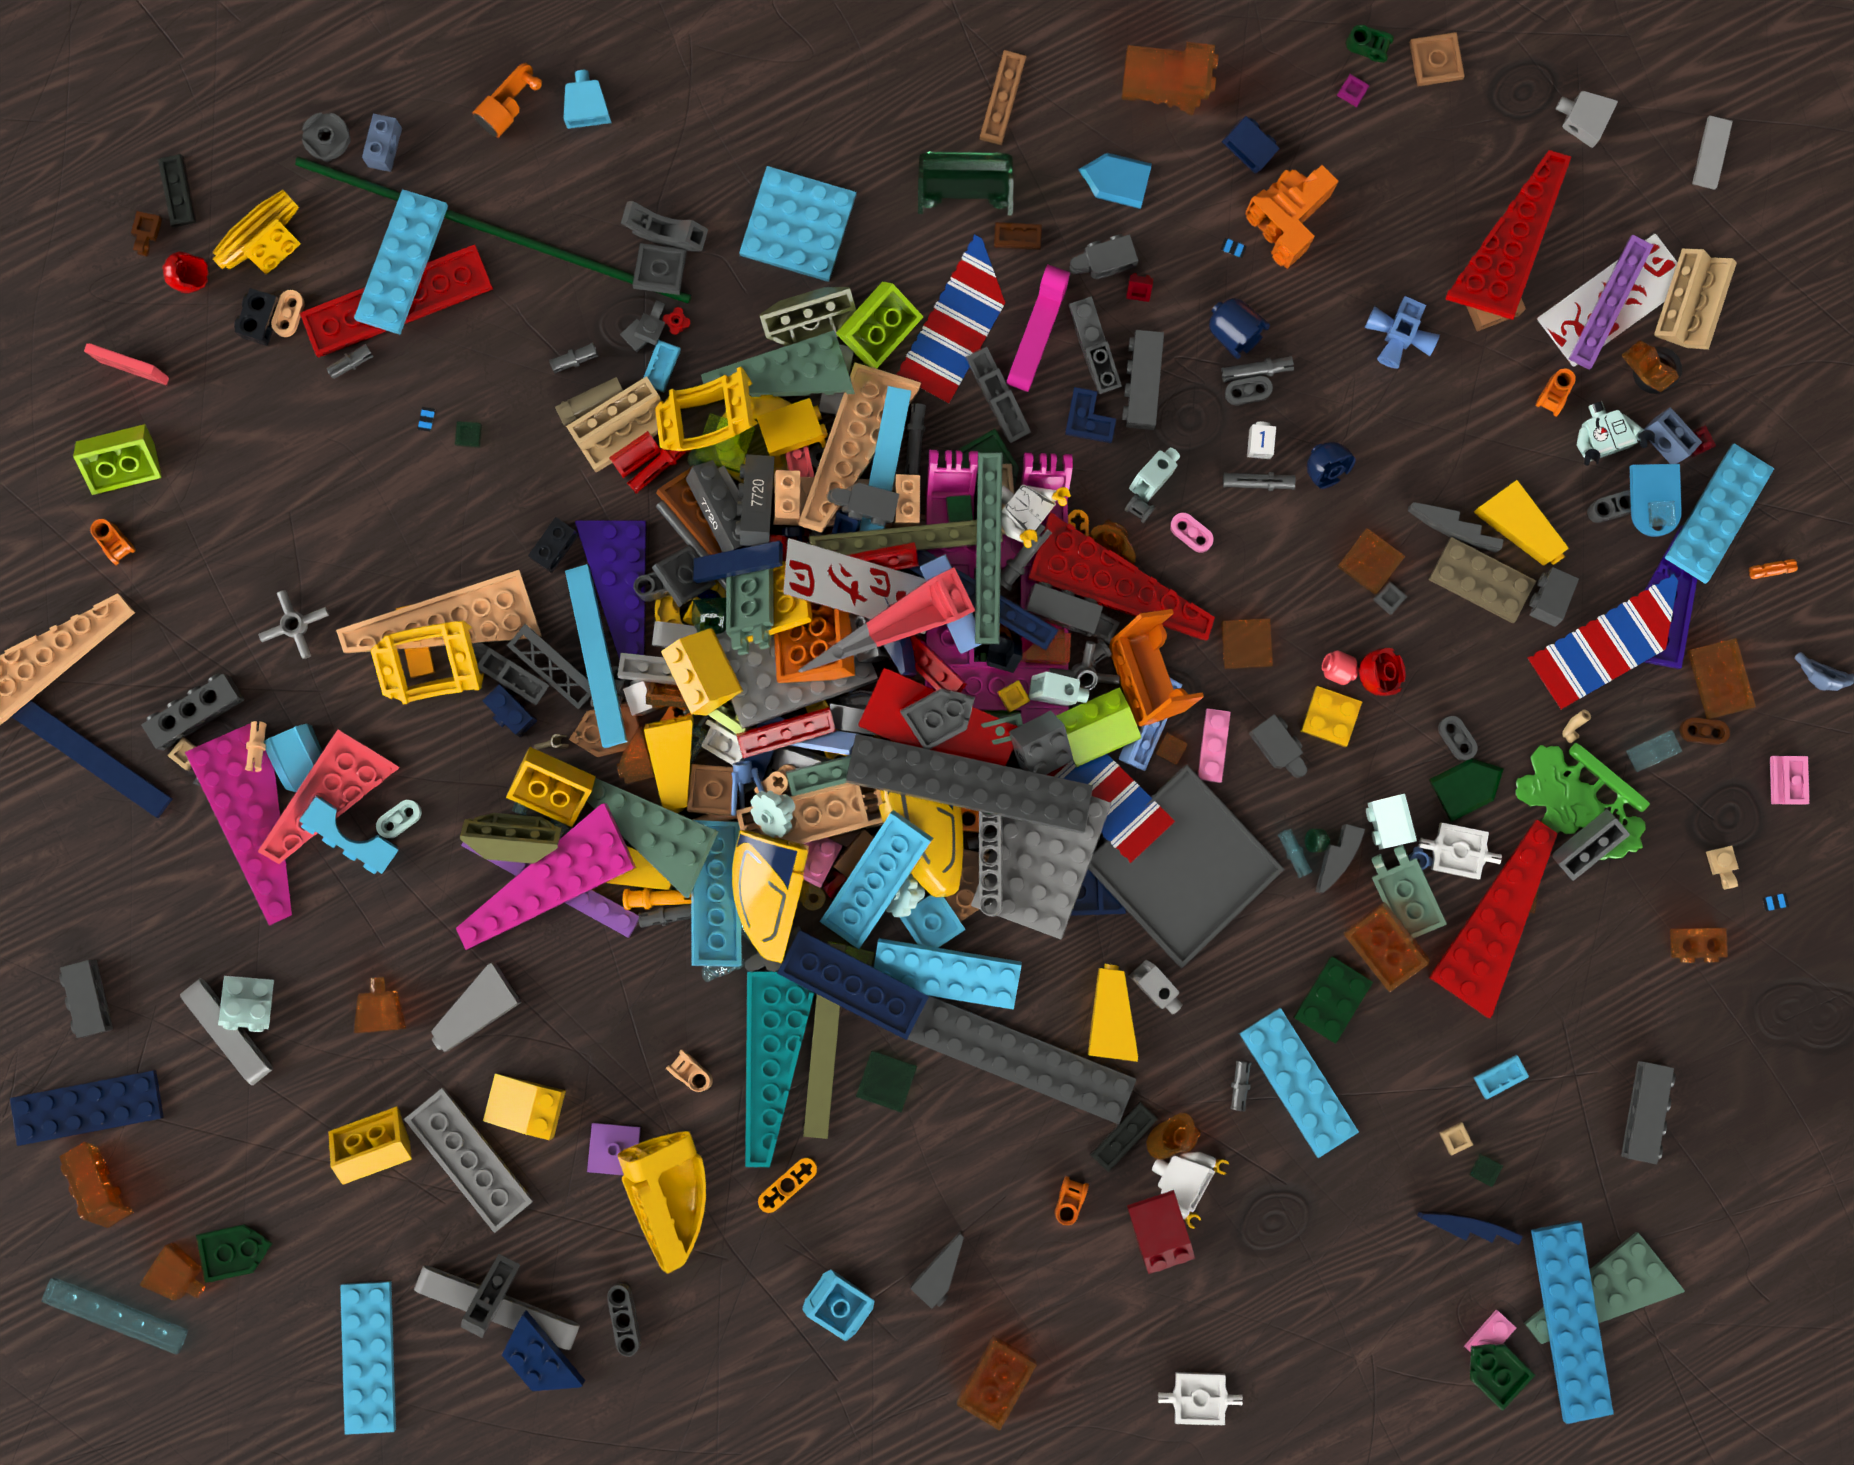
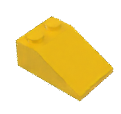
[483,1073,566,1140]

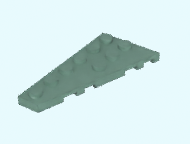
[701,330,855,397]
[587,778,718,898]
[1524,1232,1685,1344]

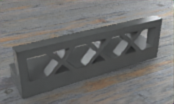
[507,624,591,709]

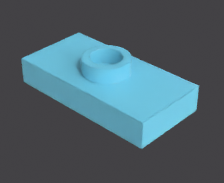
[643,340,681,393]
[1473,1055,1529,1099]

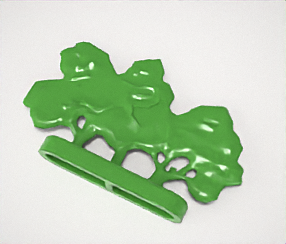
[1515,743,1650,860]

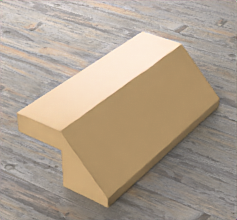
[1654,249,1737,349]
[566,376,661,473]

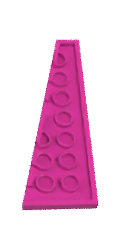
[456,803,636,950]

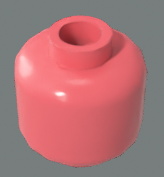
[1322,650,1359,685]

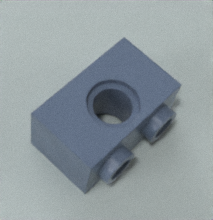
[362,113,402,172]
[1644,407,1702,464]

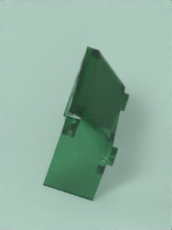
[918,152,1014,215]

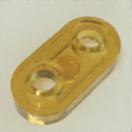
[799,880,826,910]

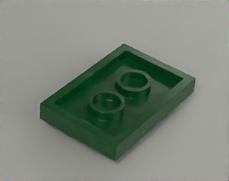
[1293,956,1373,1044]

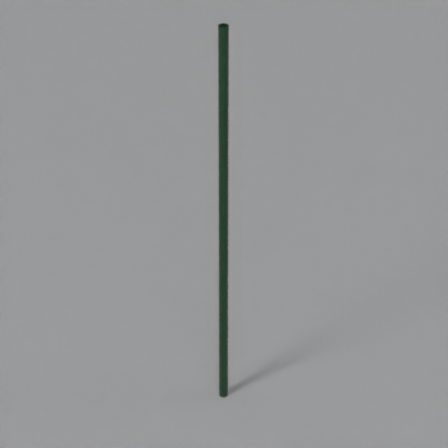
[295,157,691,304]

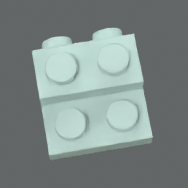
[218,976,274,1032]

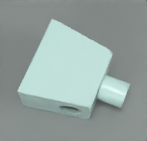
[1129,448,1180,503]
[1028,672,1089,706]

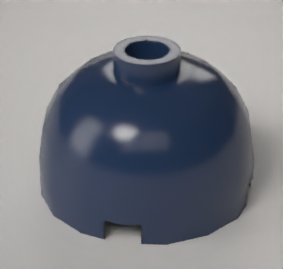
[1307,442,1356,489]

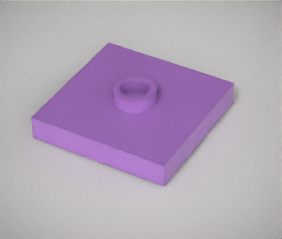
[587,1123,641,1175]

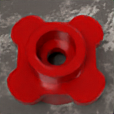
[662,307,691,335]

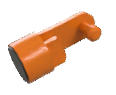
[472,63,542,138]

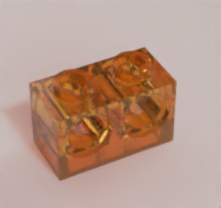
[1670,928,1728,963]

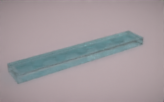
[41,1277,188,1355]

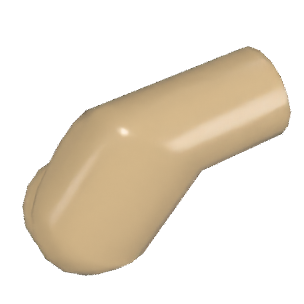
[1562,710,1591,743]

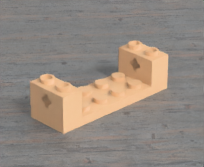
[773,470,920,529]
[736,783,883,844]

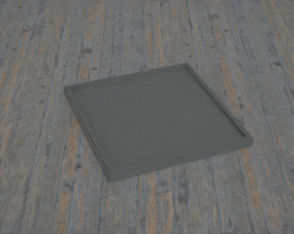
[1088,764,1285,968]

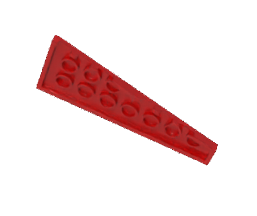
[1446,150,1571,320]
[1027,512,1215,641]
[1429,820,1558,1019]

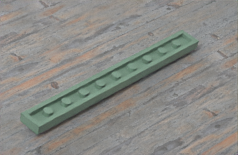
[786,712,1023,796]

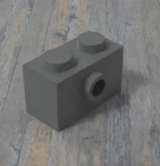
[1529,567,1579,627]

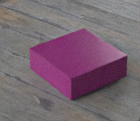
[1337,74,1370,107]

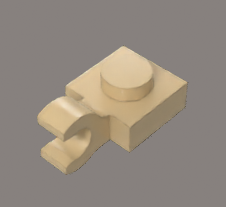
[1706,846,1739,890]

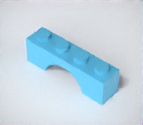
[299,795,399,874]

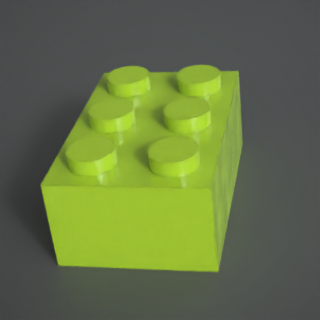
[836,281,923,369]

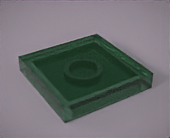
[856,1051,917,1113]

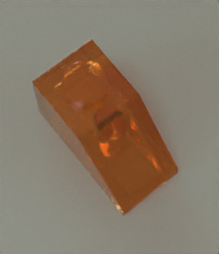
[1020,629,1071,665]
[617,726,654,784]

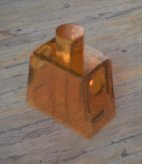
[354,977,406,1033]
[140,1242,205,1301]

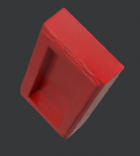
[609,431,661,478]

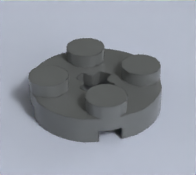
[302,113,351,162]

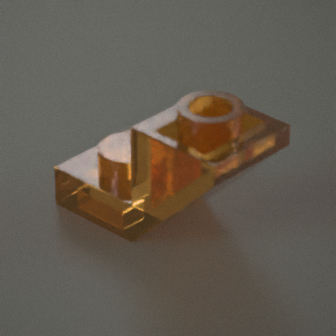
[1622,340,1679,392]

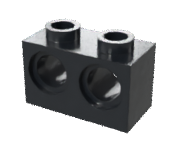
[234,288,279,346]
[528,517,579,573]

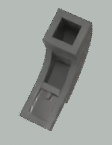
[621,201,708,251]

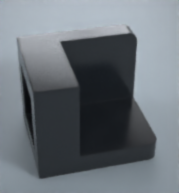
[986,634,1023,673]

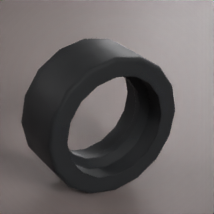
[1633,346,1682,394]

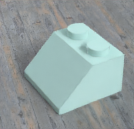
[1366,794,1417,850]

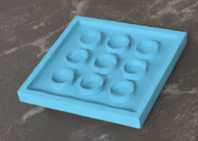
[739,166,856,282]

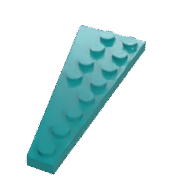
[745,972,814,1167]

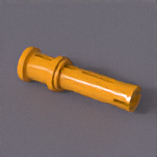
[623,888,691,910]

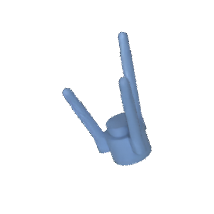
[731,761,765,816]

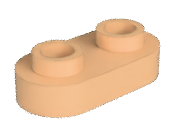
[271,290,305,337]

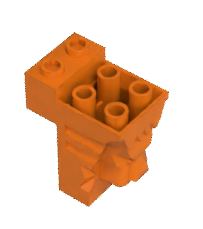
[1245,165,1339,269]

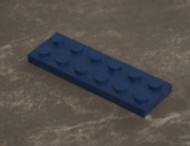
[777,929,929,1040]
[10,1070,164,1146]

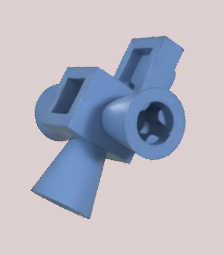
[1365,296,1440,368]

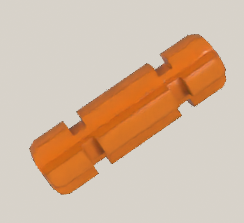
[1749,559,1798,579]

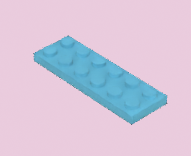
[354,189,448,334]
[1665,443,1774,584]
[820,810,933,949]
[691,820,742,967]
[874,938,1022,1010]
[1239,1008,1359,1158]
[340,1281,396,1435]

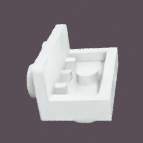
[701,719,745,765]

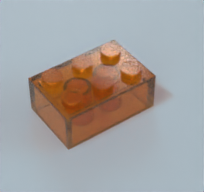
[1344,901,1430,993]
[957,1335,1037,1430]

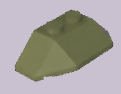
[759,287,856,346]
[460,813,561,864]

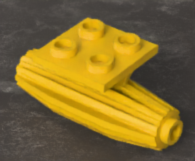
[212,190,301,275]

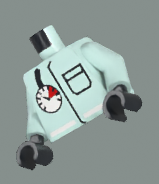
[1576,401,1655,466]

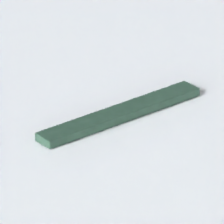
[975,453,1003,644]

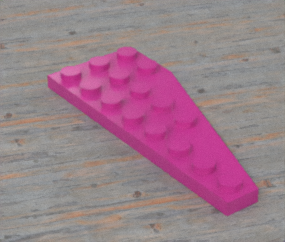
[185,723,292,926]

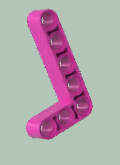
[1006,264,1070,392]

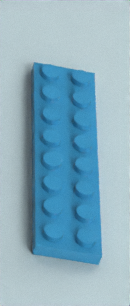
[1531,1221,1613,1424]

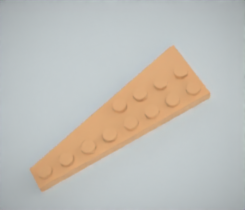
[799,363,921,533]
[336,570,542,654]
[0,593,135,725]

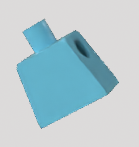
[564,70,611,129]

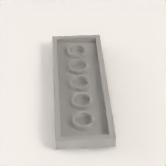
[404,1088,534,1233]

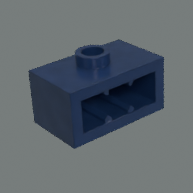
[1221,116,1280,173]
[483,684,537,737]

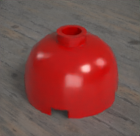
[1359,648,1406,696]

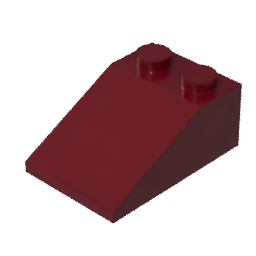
[1127,1190,1195,1274]

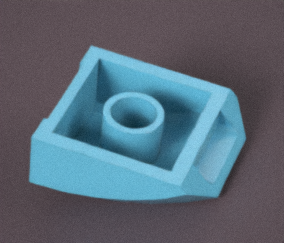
[264,724,322,792]
[802,1270,875,1341]

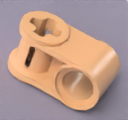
[754,764,796,795]
[666,1049,713,1092]

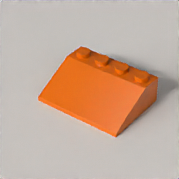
[774,602,855,683]

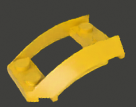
[655,366,758,451]
[371,620,484,704]

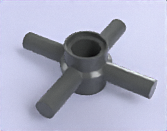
[1049,641,1120,708]

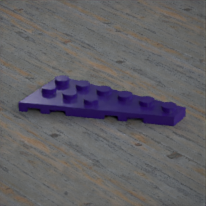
[575,521,647,660]
[1644,525,1697,669]

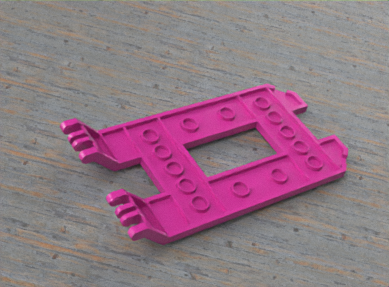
[925,450,1073,724]

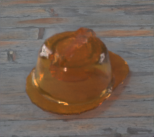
[1090,520,1136,565]
[1147,1113,1201,1160]

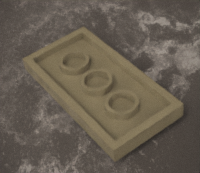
[1429,537,1536,623]

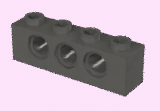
[141,673,245,751]

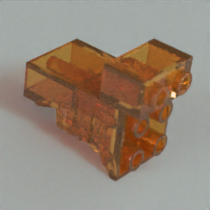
[1121,42,1218,115]

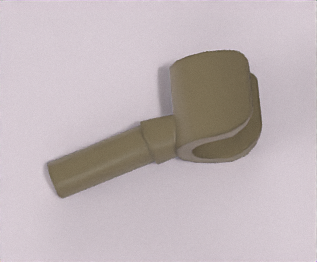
[534,734,569,750]

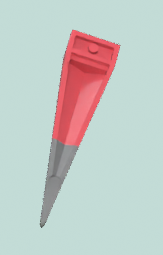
[798,567,975,672]

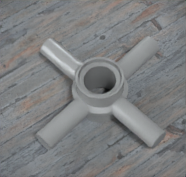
[258,590,329,659]

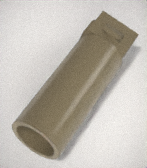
[555,377,623,426]

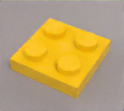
[1301,686,1362,747]

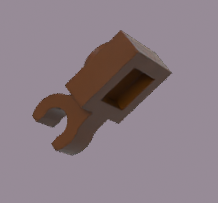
[131,211,162,257]

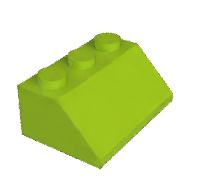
[73,424,162,495]
[1056,687,1141,767]

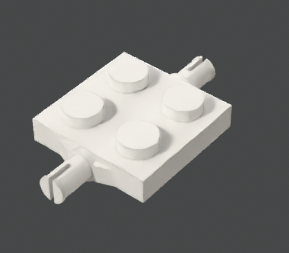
[1419,823,1502,880]
[1158,1372,1243,1425]

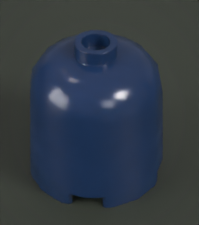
[1209,298,1270,359]

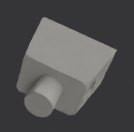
[1556,91,1618,148]
[1129,960,1183,1014]

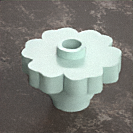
[750,791,795,838]
[886,873,925,917]

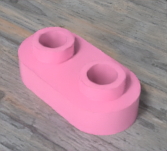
[1170,513,1214,552]

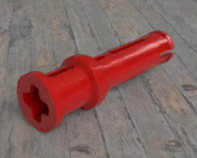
[627,449,692,494]

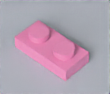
[1464,1310,1516,1352]

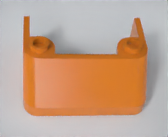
[1109,609,1204,726]

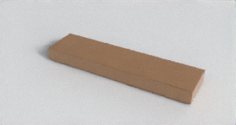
[980,50,1026,145]

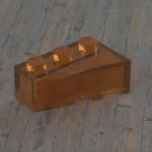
[59,1142,133,1228]

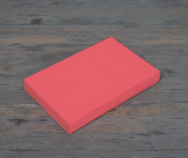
[84,343,169,385]

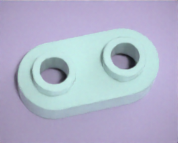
[376,800,422,838]

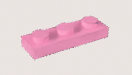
[1198,709,1231,783]

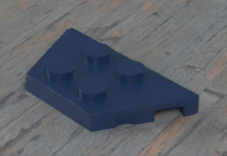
[1071,870,1126,916]
[502,1310,585,1391]

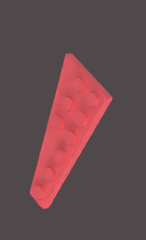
[258,729,400,864]

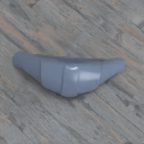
[1795,652,1854,691]

